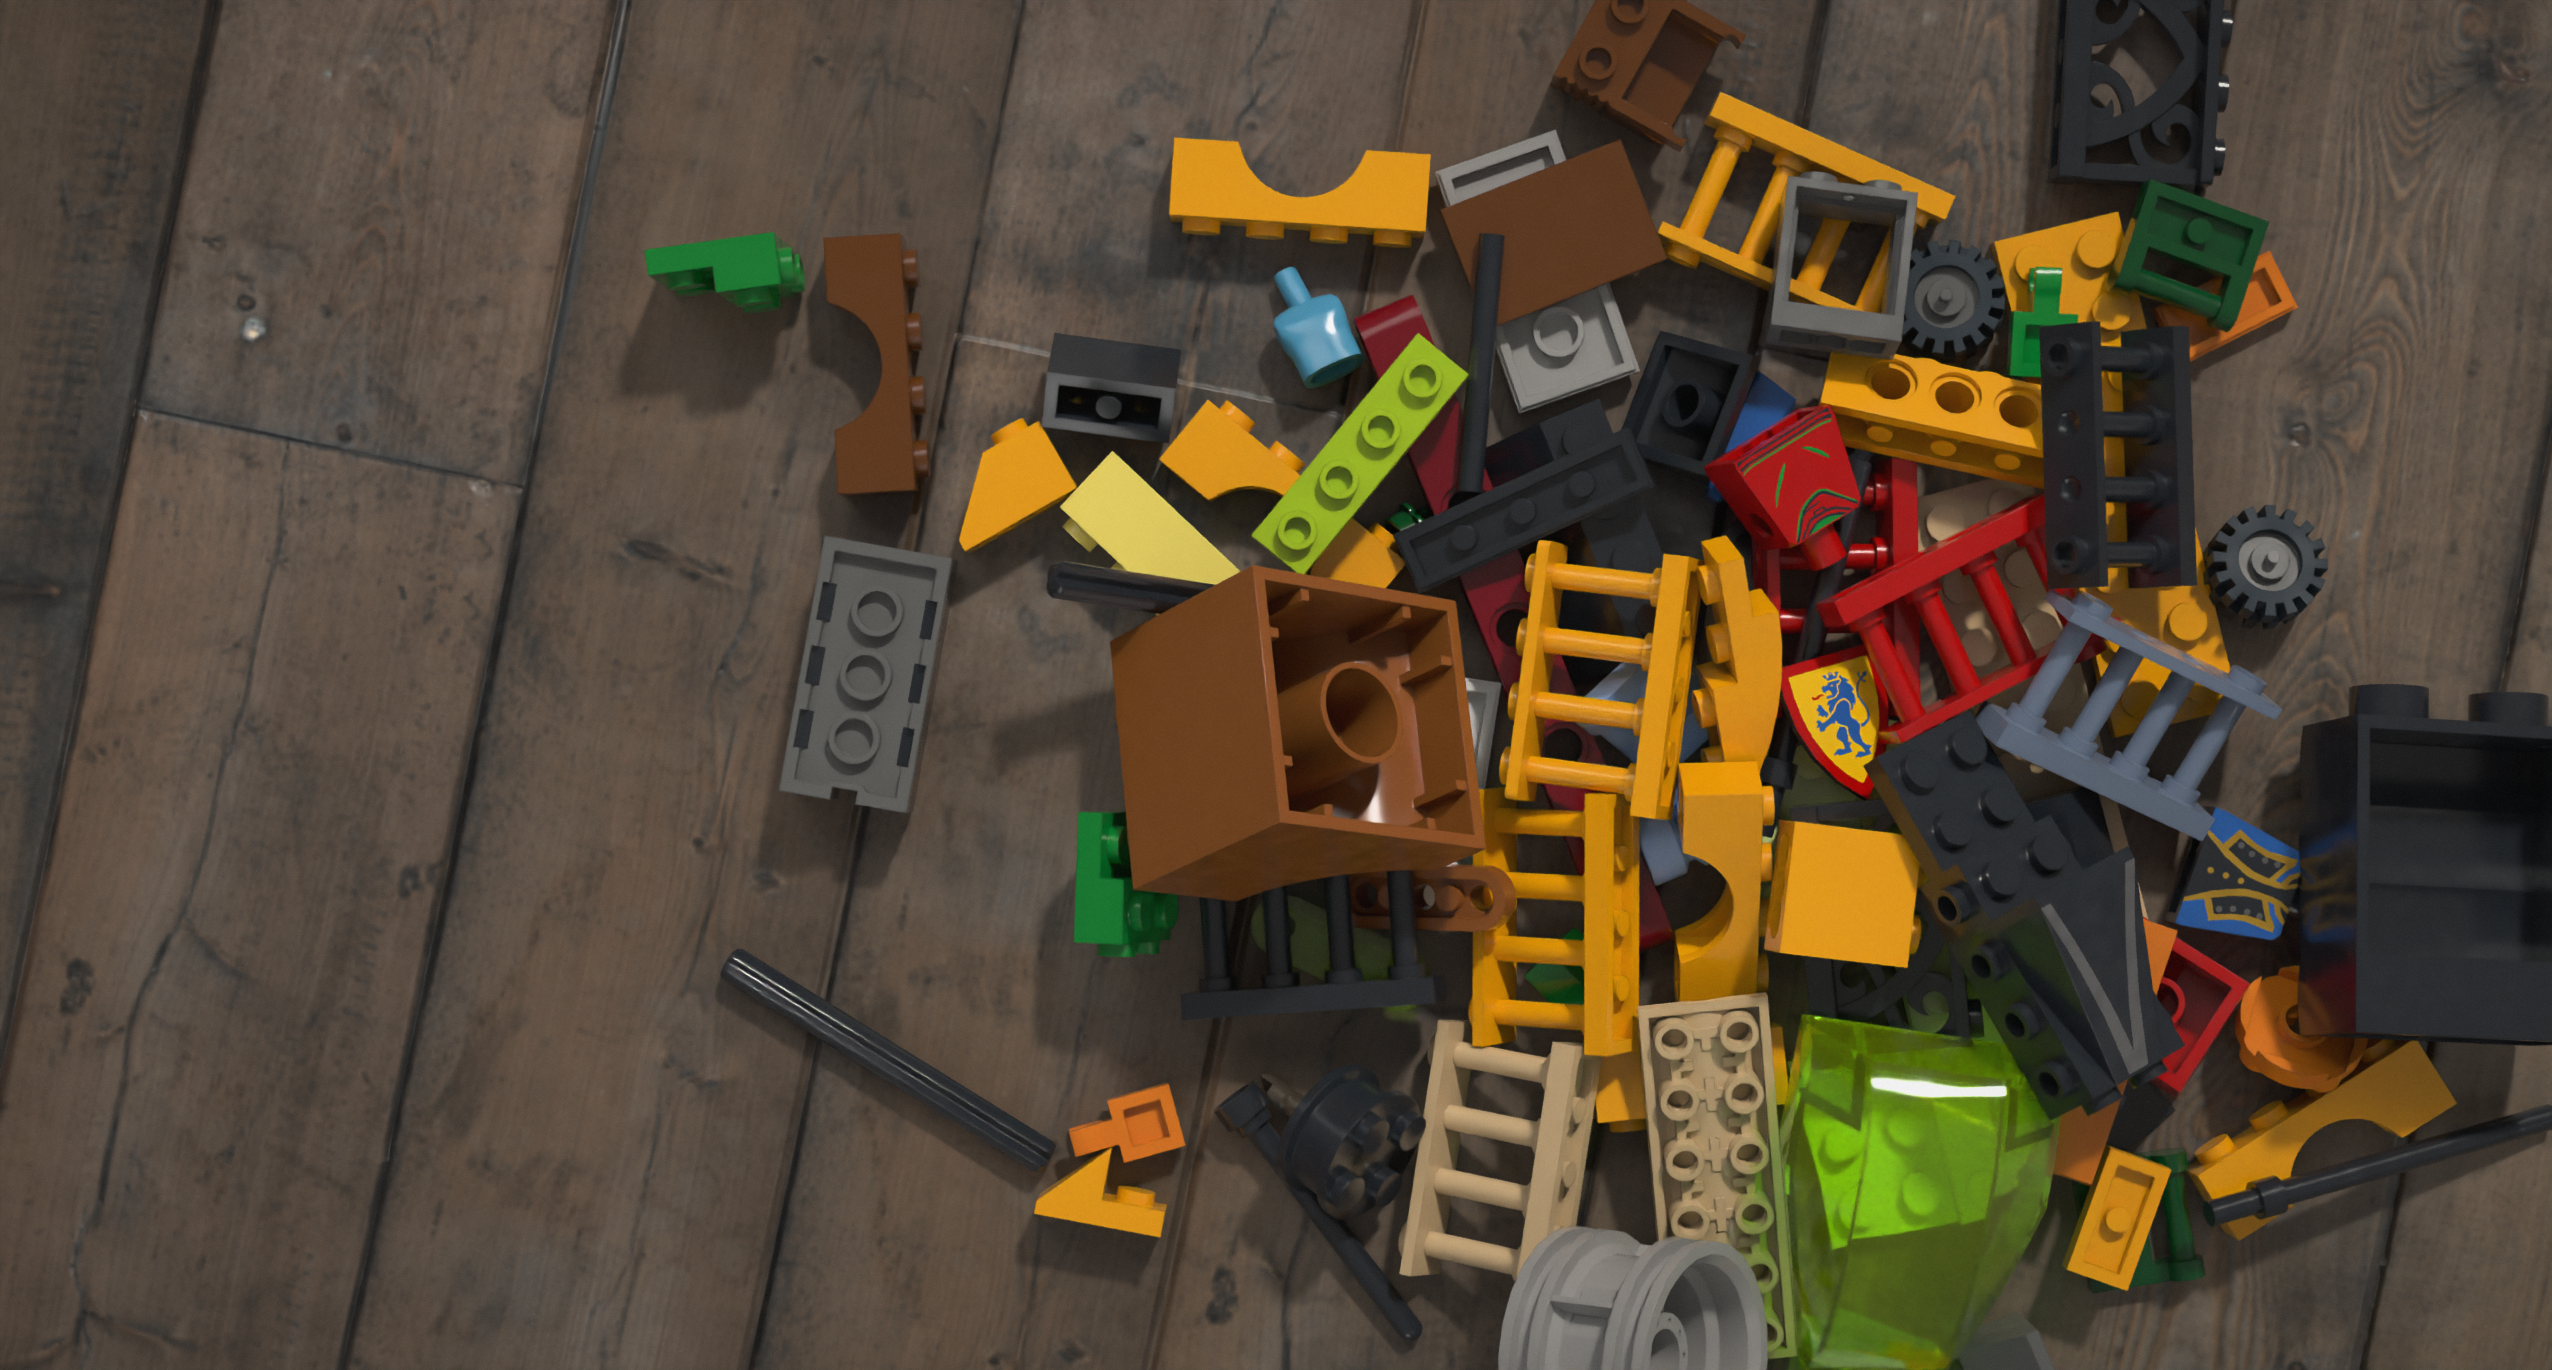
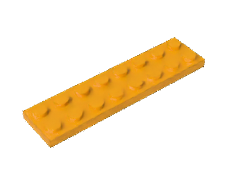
[1990,212,2230,738]

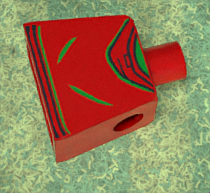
[1703,404,1861,571]

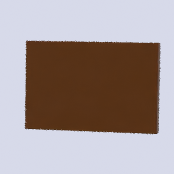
[1440,139,1667,327]

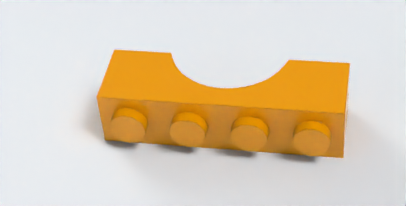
[1169,137,1431,248]
[1159,400,1405,589]
[1673,761,1775,1002]
[2186,1039,2457,1241]

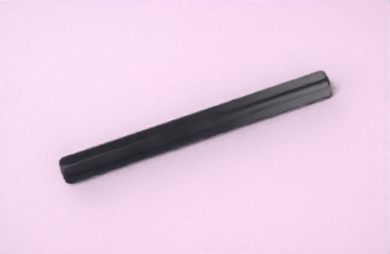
[720,949,1056,1172]

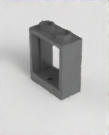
[1764,171,1918,360]

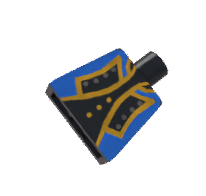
[2162,806,2301,941]

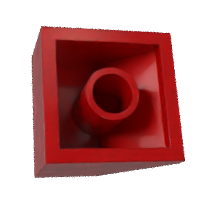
[2143,917,2250,1099]

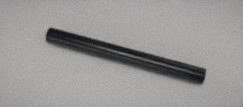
[1457,233,1505,494]

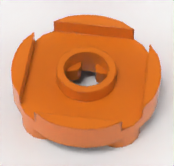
[2235,966,2369,1093]

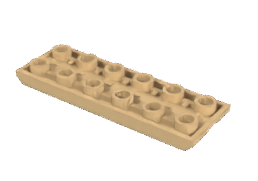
[1637,992,1797,1359]

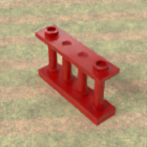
[1752,458,1921,718]
[1815,491,2121,744]

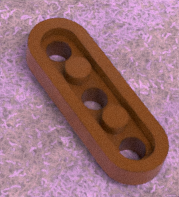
[1349,864,1516,932]

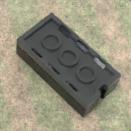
[779,536,958,813]

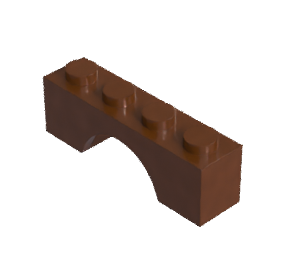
[823,233,931,497]

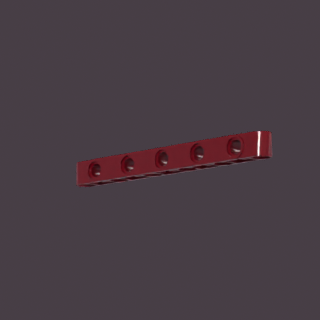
[1353,294,1675,954]

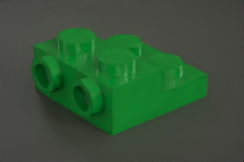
[644,232,806,313]
[1074,811,1179,957]

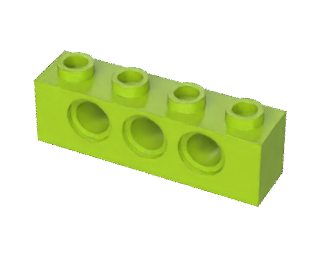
[1252,333,1469,574]

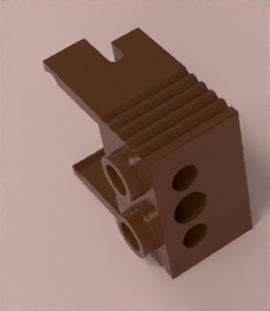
[1549,0,1746,152]

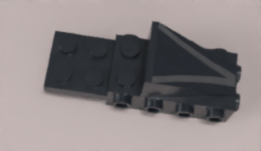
[1863,710,2185,1121]

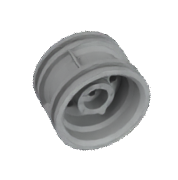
[1498,1225,1768,1370]

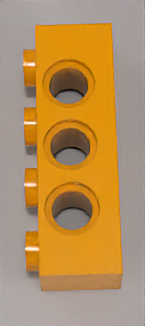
[1818,352,2044,489]

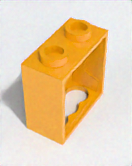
[1764,820,1927,968]

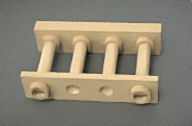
[1398,1020,1602,1282]

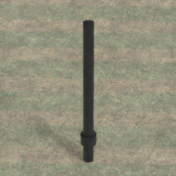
[1759,458,1873,838]
[2202,1104,2552,1227]

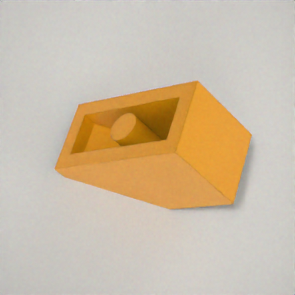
[959,418,1078,553]

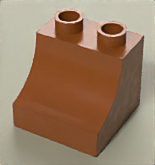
[1110,565,1486,901]

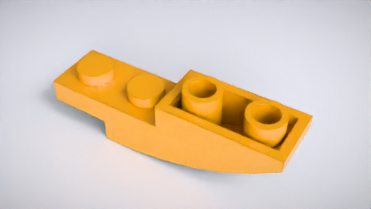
[1691,535,1782,773]

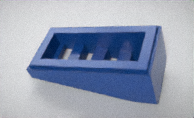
[1703,370,1797,505]

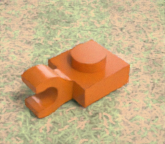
[1069,1082,1186,1163]

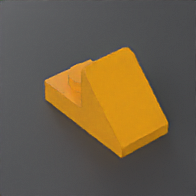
[1034,1146,1167,1237]

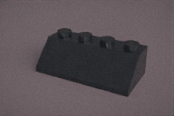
[1485,399,1697,687]

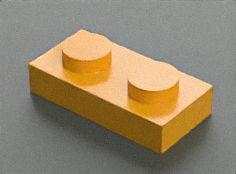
[2062,1145,2171,1291]

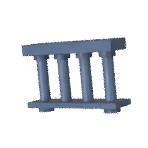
[1974,589,2282,841]

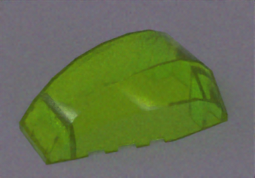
[1779,1014,2060,1370]

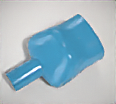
[1273,267,1364,388]

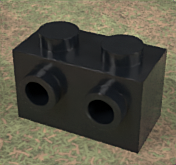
[1041,333,1181,444]

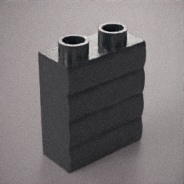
[2298,684,2552,1046]

